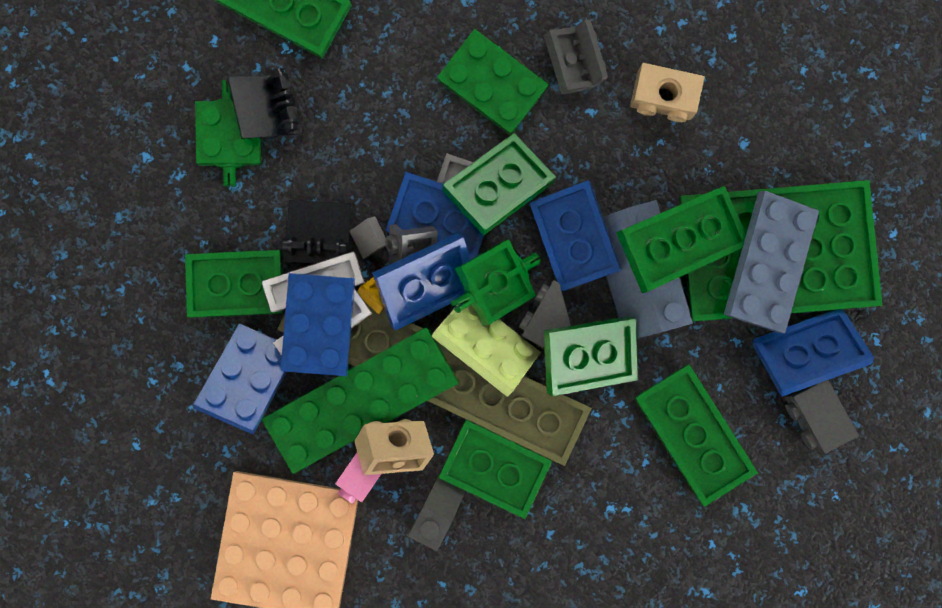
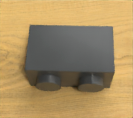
[784,380,859,454]

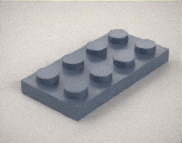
[724,191,819,334]

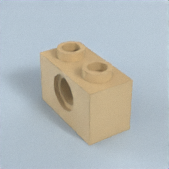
[630,63,705,122]
[355,419,434,475]

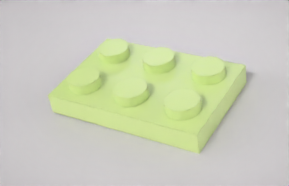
[432,305,541,397]

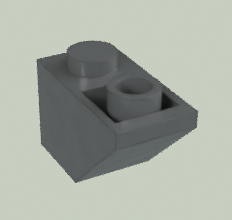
[519,280,571,350]

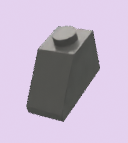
[408,474,466,551]

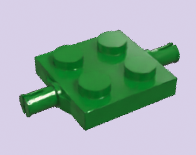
[195,80,261,187]
[451,239,541,326]

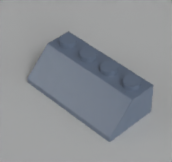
[603,200,693,339]

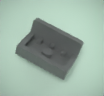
[544,19,608,95]

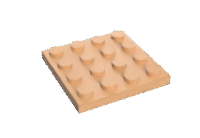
[211,471,358,608]

